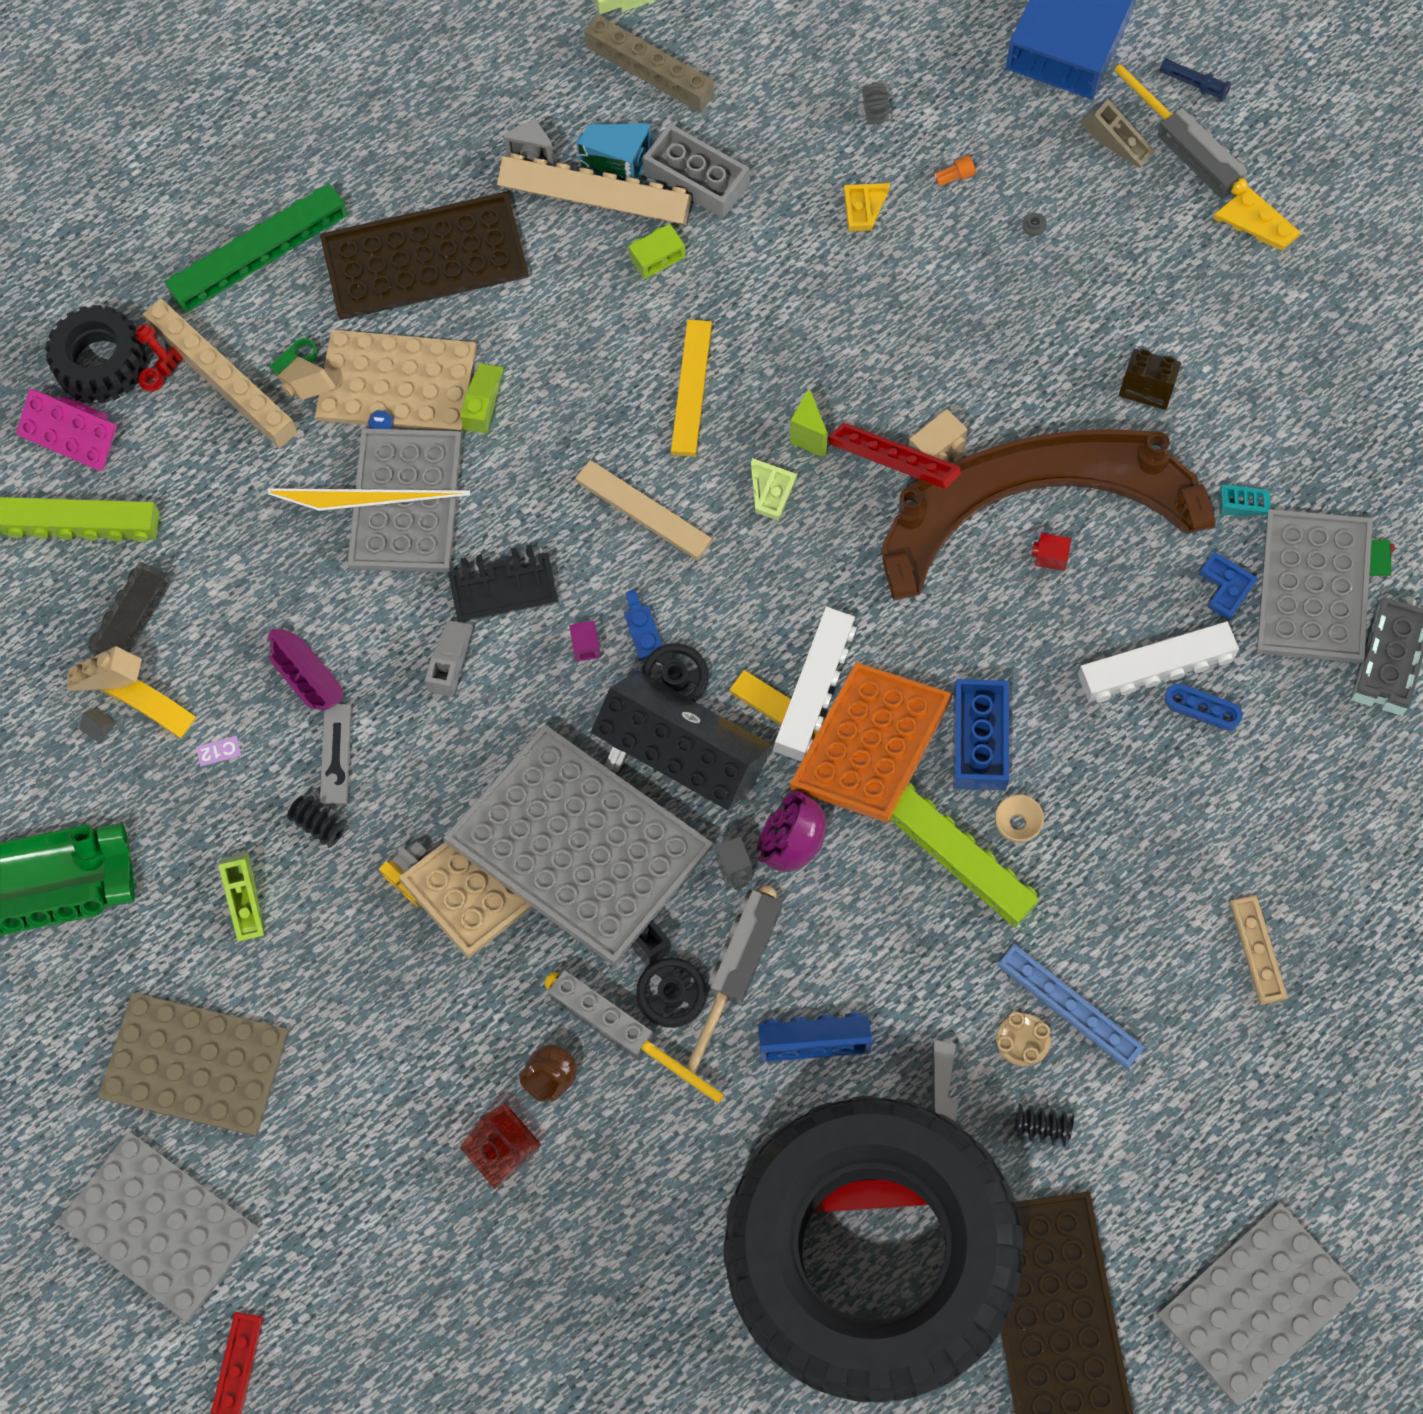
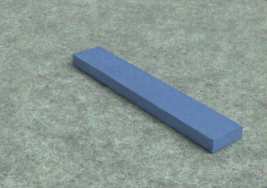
[997,944,1145,1069]

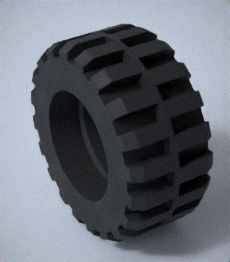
[45,305,147,403]

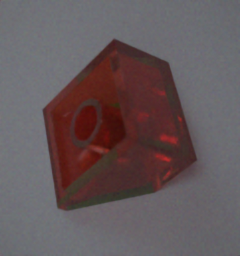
[459,1103,541,1189]

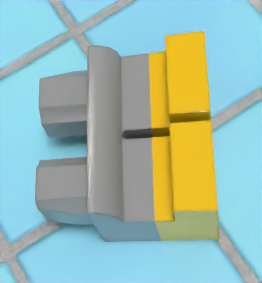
[379,841,428,908]

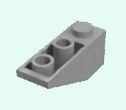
[425,620,473,697]

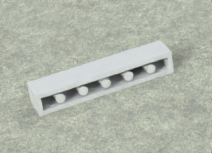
[773,606,857,762]
[1078,621,1239,703]

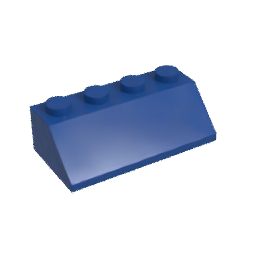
[758,1012,872,1062]

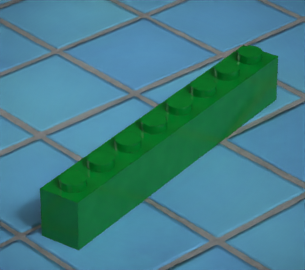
[164,183,348,314]

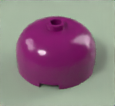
[757,790,826,872]

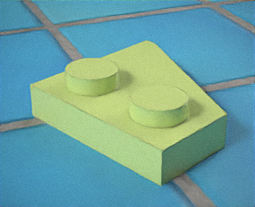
[751,458,797,521]

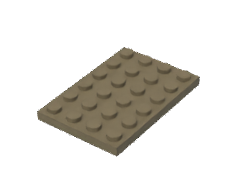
[98,993,289,1137]

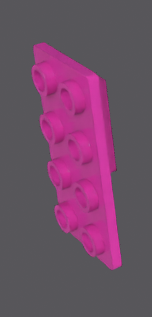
[16,389,117,471]

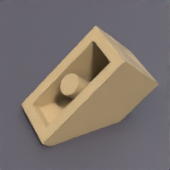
[277,357,336,400]

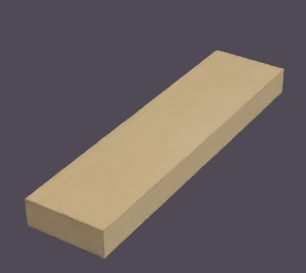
[1229,895,1288,1006]

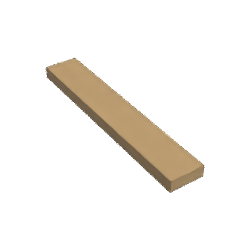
[575,460,712,561]

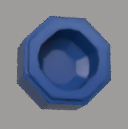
[368,410,393,429]

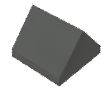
[79,708,116,743]

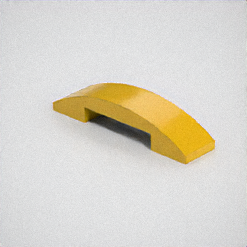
[100,679,196,739]

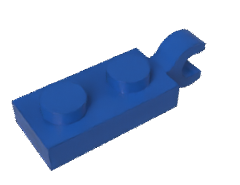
[624,589,662,661]

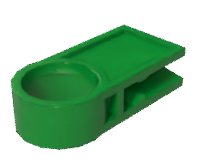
[269,338,318,376]

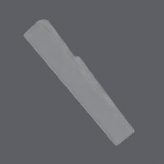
[932,1040,959,1122]

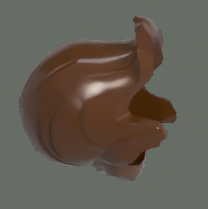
[519,1044,577,1102]

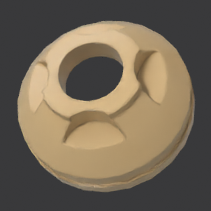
[995,795,1044,843]

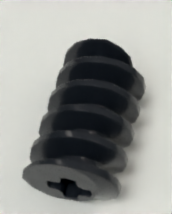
[287,795,347,848]
[1014,1103,1074,1148]

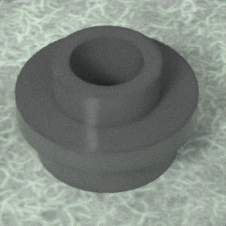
[1022,213,1047,236]

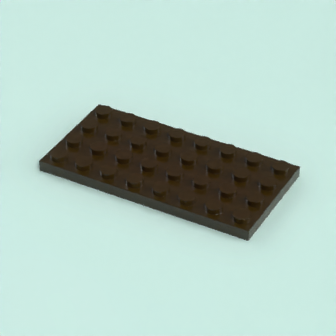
[320,191,529,321]
[1000,1191,1133,1414]

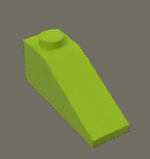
[460,363,504,434]
[218,853,264,942]

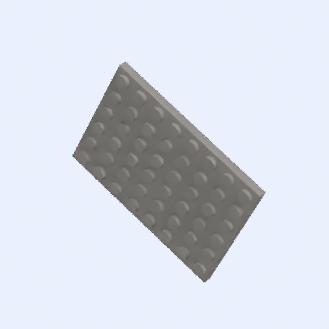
[444,725,713,966]

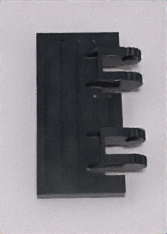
[448,544,558,622]

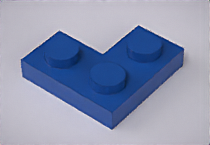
[1199,551,1258,621]

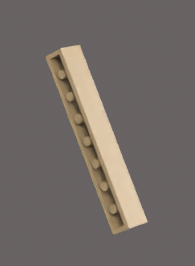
[497,153,692,225]
[143,299,297,449]

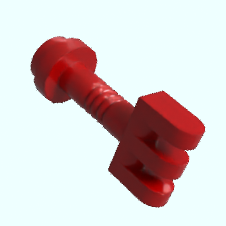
[135,324,183,377]

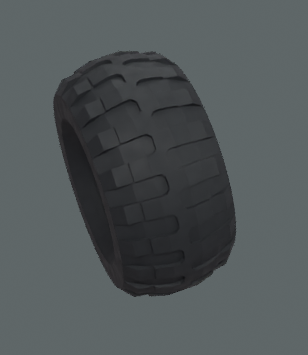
[723,1096,1023,1403]

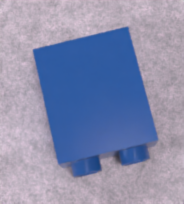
[1005,0,1136,100]

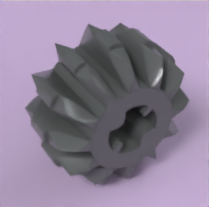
[862,83,891,125]

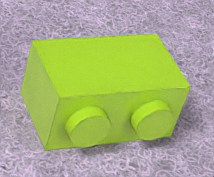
[628,224,686,280]

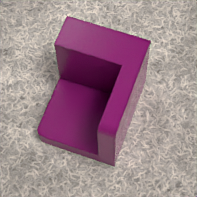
[569,621,601,662]

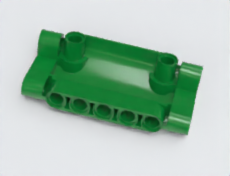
[0,823,135,936]

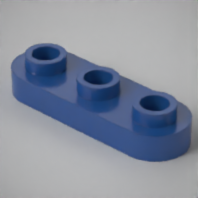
[1164,684,1242,730]

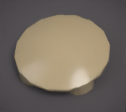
[996,1012,1051,1066]

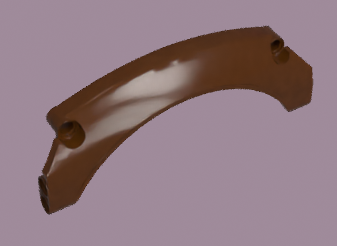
[881,429,1215,601]

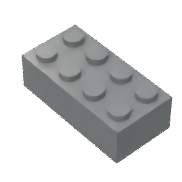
[643,124,750,218]

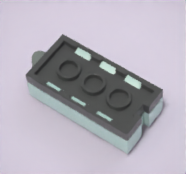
[1351,596,1423,716]

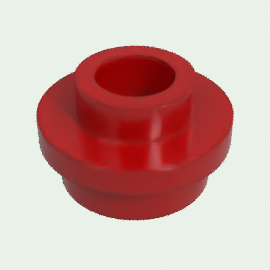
[139,368,164,392]

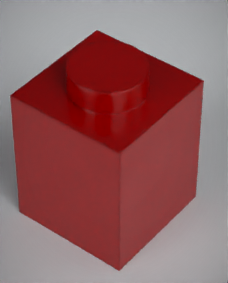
[1031,533,1071,571]

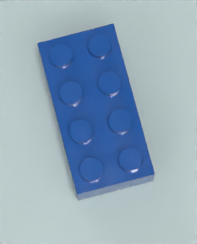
[953,679,1009,791]

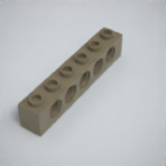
[584,15,714,113]

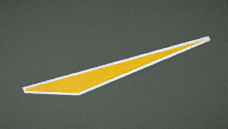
[268,489,470,511]

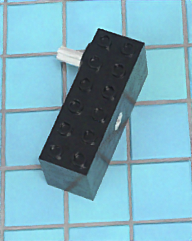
[590,670,773,811]

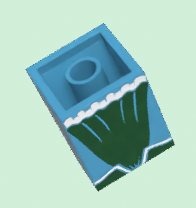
[576,123,652,181]

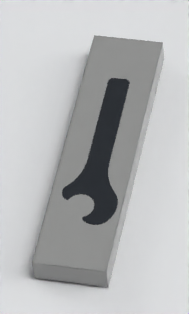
[320,704,352,806]

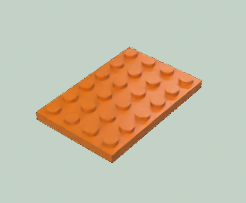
[790,662,952,823]

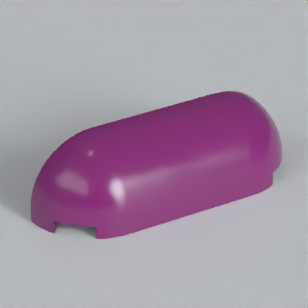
[267,629,343,710]

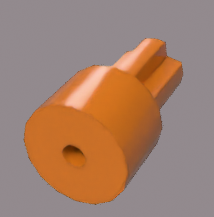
[935,155,976,186]

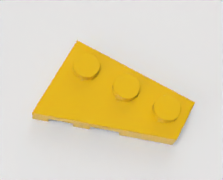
[1213,187,1301,251]

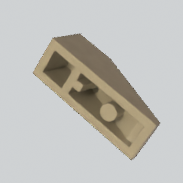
[1080,99,1155,168]

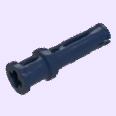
[1159,58,1232,102]

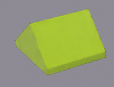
[790,390,828,457]

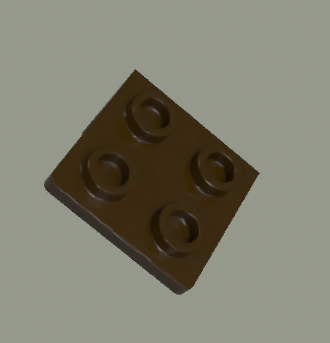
[1118,349,1181,410]

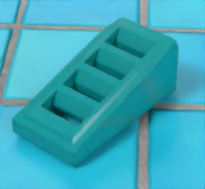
[1218,485,1271,515]

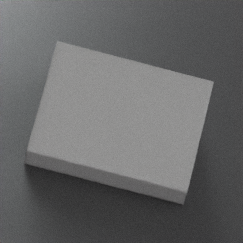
[504,118,555,167]

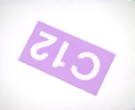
[196,736,241,767]

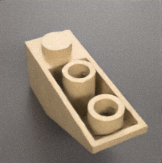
[66,646,142,691]

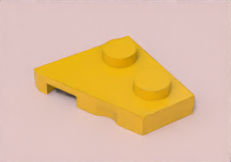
[843,183,890,232]

